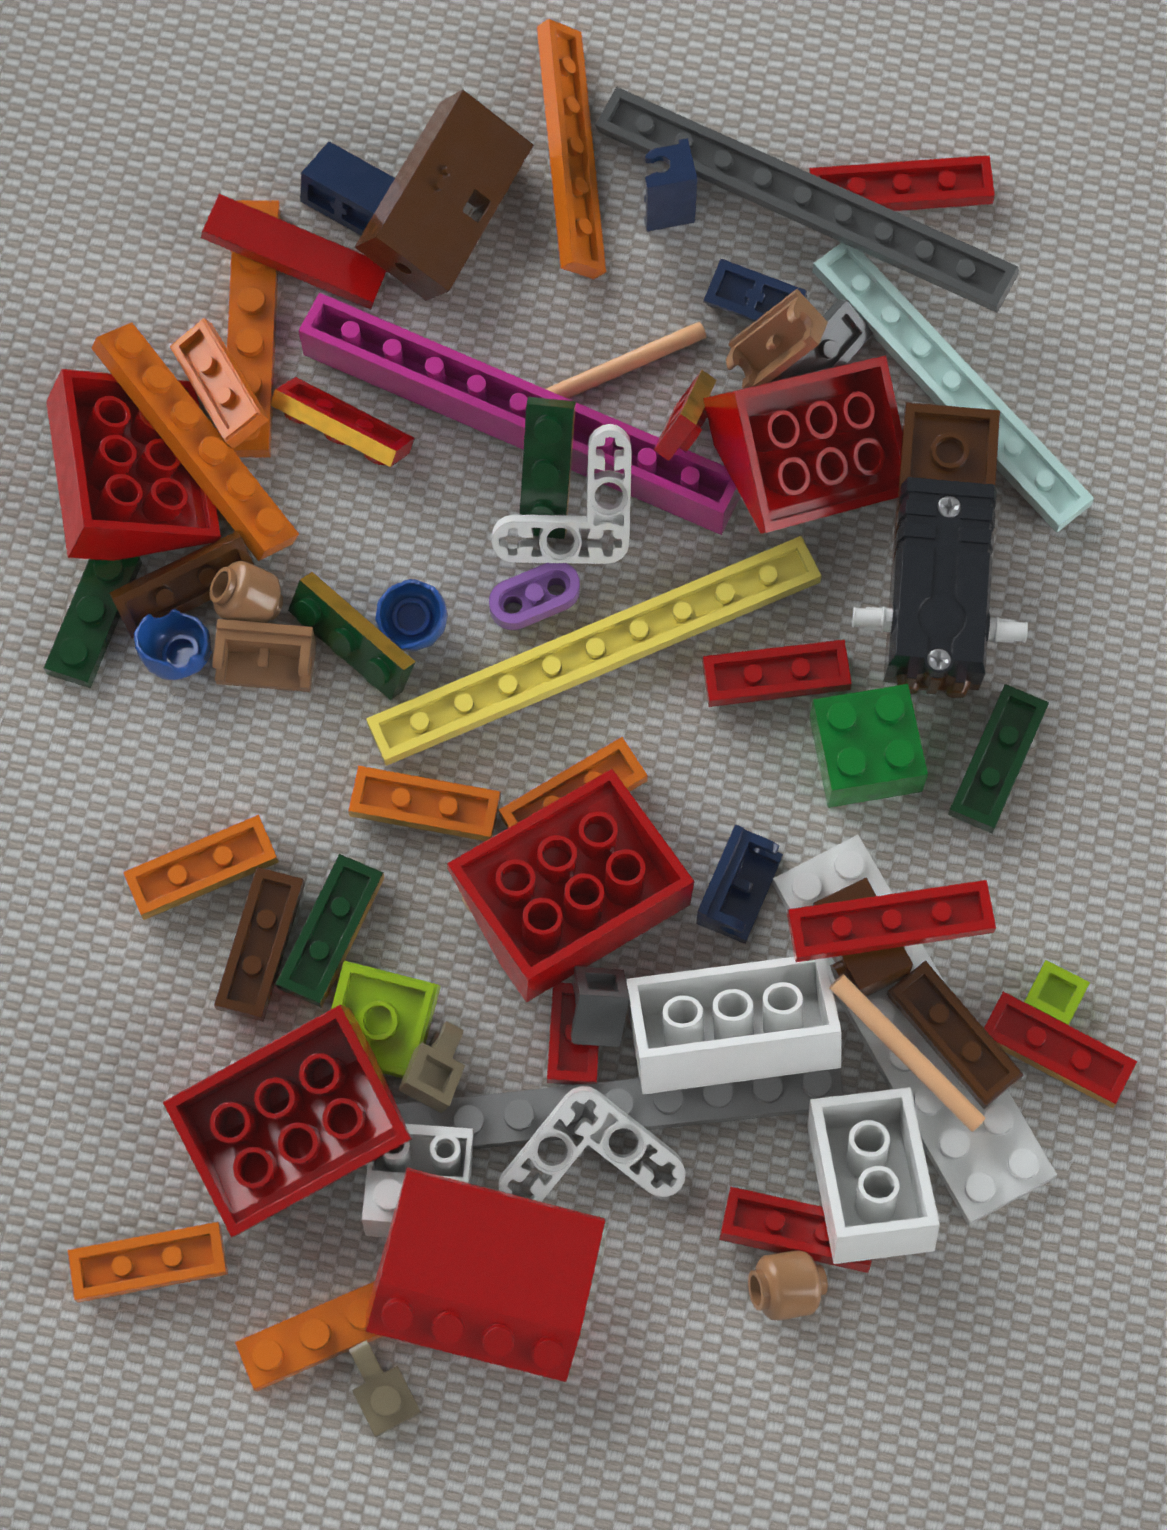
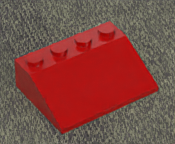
[703,355,903,534]
[46,369,221,561]
[447,769,695,1003]
[163,1005,412,1238]
[365,1168,605,1382]

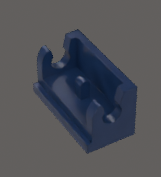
[644,138,698,232]
[300,141,395,236]
[703,259,807,321]
[696,824,783,944]

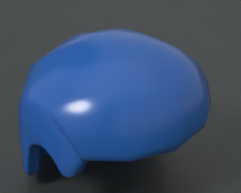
[375,579,448,652]
[134,609,212,680]

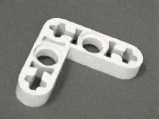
[492,424,632,564]
[498,1086,686,1202]

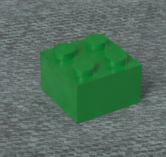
[809,684,928,808]

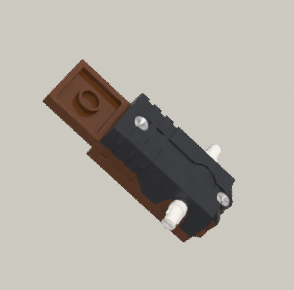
[852,402,1028,698]

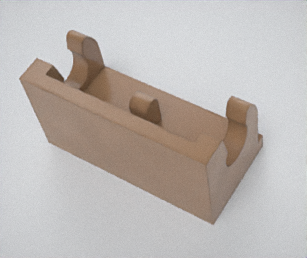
[726,289,828,388]
[213,619,317,692]

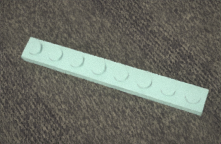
[812,242,1094,533]

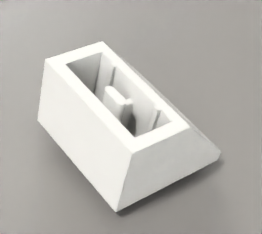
[362,1124,473,1238]

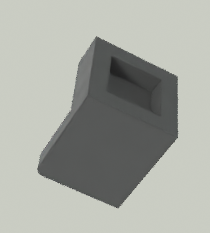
[571,966,629,1047]

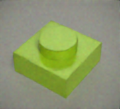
[1024,960,1090,1025]

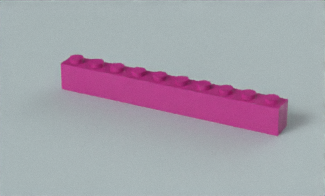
[298,293,741,535]

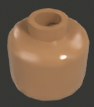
[209,561,283,623]
[748,1251,828,1321]

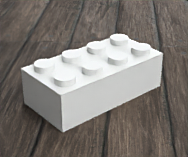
[626,957,842,1095]

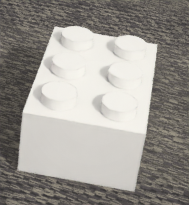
[807,1087,940,1264]

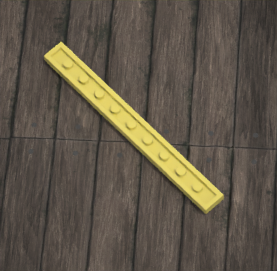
[366,536,821,766]

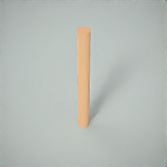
[546,321,706,399]
[829,974,986,1132]

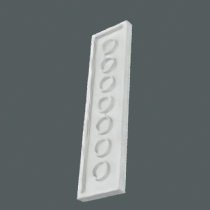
[772,834,1057,1225]

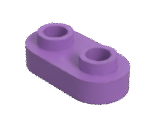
[489,563,580,630]

